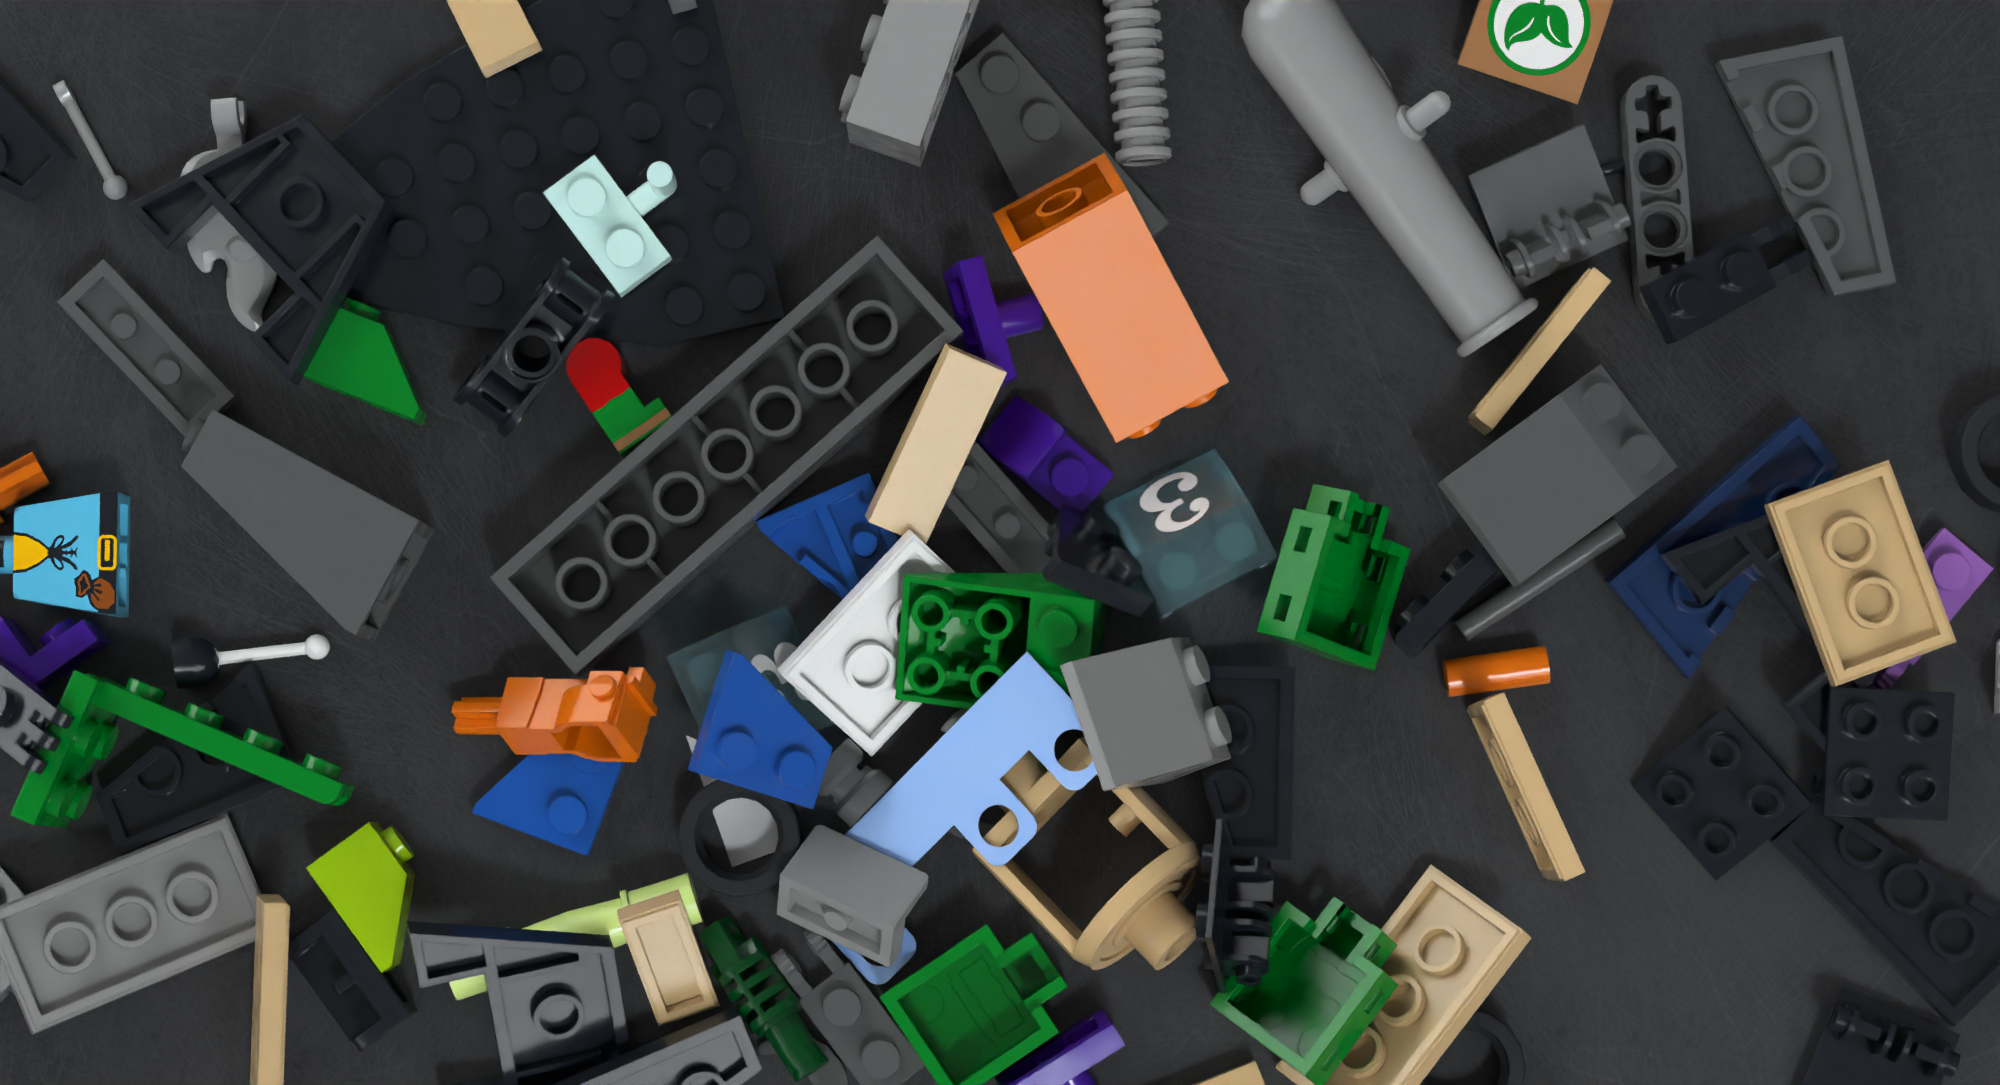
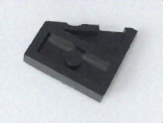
[1043,503,1155,617]

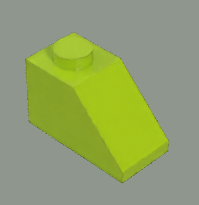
[306,822,415,973]

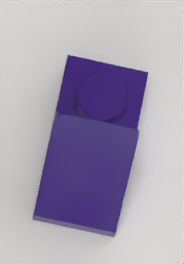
[977,395,1115,512]
[0,616,110,691]

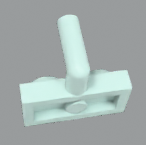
[543,155,677,298]

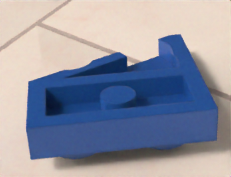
[756,473,898,600]
[687,650,833,809]
[472,754,625,856]

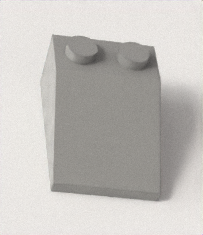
[1060,637,1232,791]

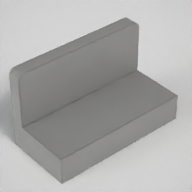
[777,825,929,968]

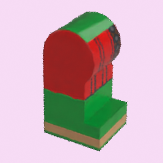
[566,338,673,458]

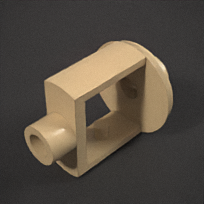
[972,737,1202,970]

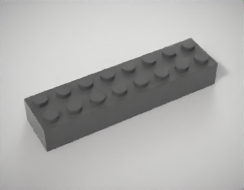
[490,235,963,677]

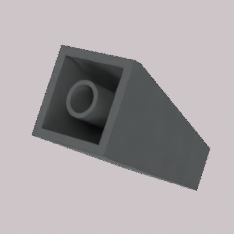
[181,409,435,641]

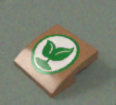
[1458,0,1613,104]

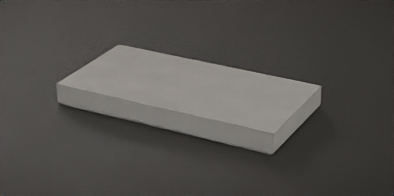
[0,814,261,1035]

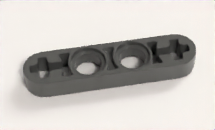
[1619,75,1694,323]

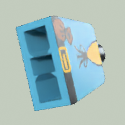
[0,492,130,617]

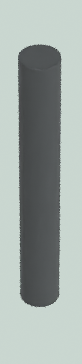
[1453,517,1626,642]

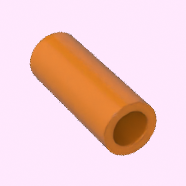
[1442,646,1550,697]

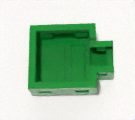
[1256,484,1410,671]
[1209,896,1398,1085]
[880,923,1068,1085]

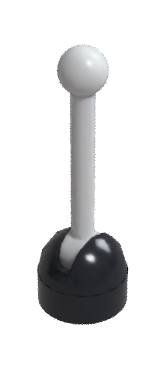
[172,634,330,689]

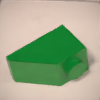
[303,298,427,426]

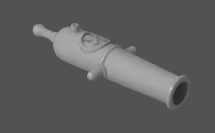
[1241,0,1538,357]

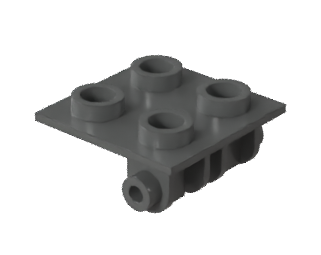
[1467,124,1631,289]

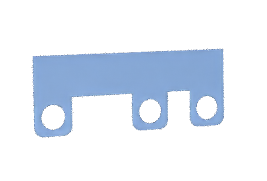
[832,652,1097,985]

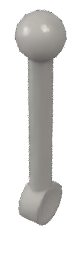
[52,80,128,200]

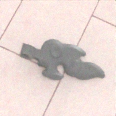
[181,97,277,332]

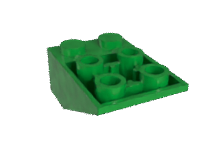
[895,573,1106,709]

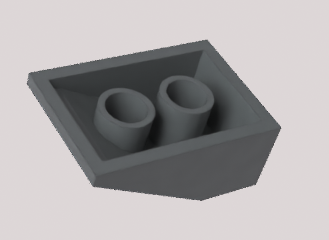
[1438,364,1678,588]

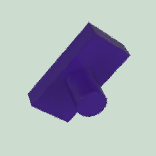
[943,255,1043,389]
[994,1007,1125,1085]

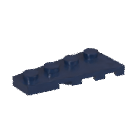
[1603,416,1840,679]

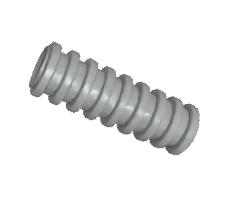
[1102,0,1172,167]

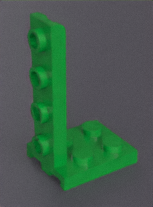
[10,670,355,828]

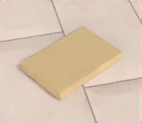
[1764,460,1957,687]
[1467,692,1585,881]

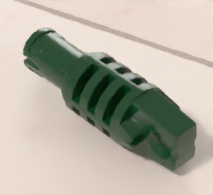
[699,916,829,1083]

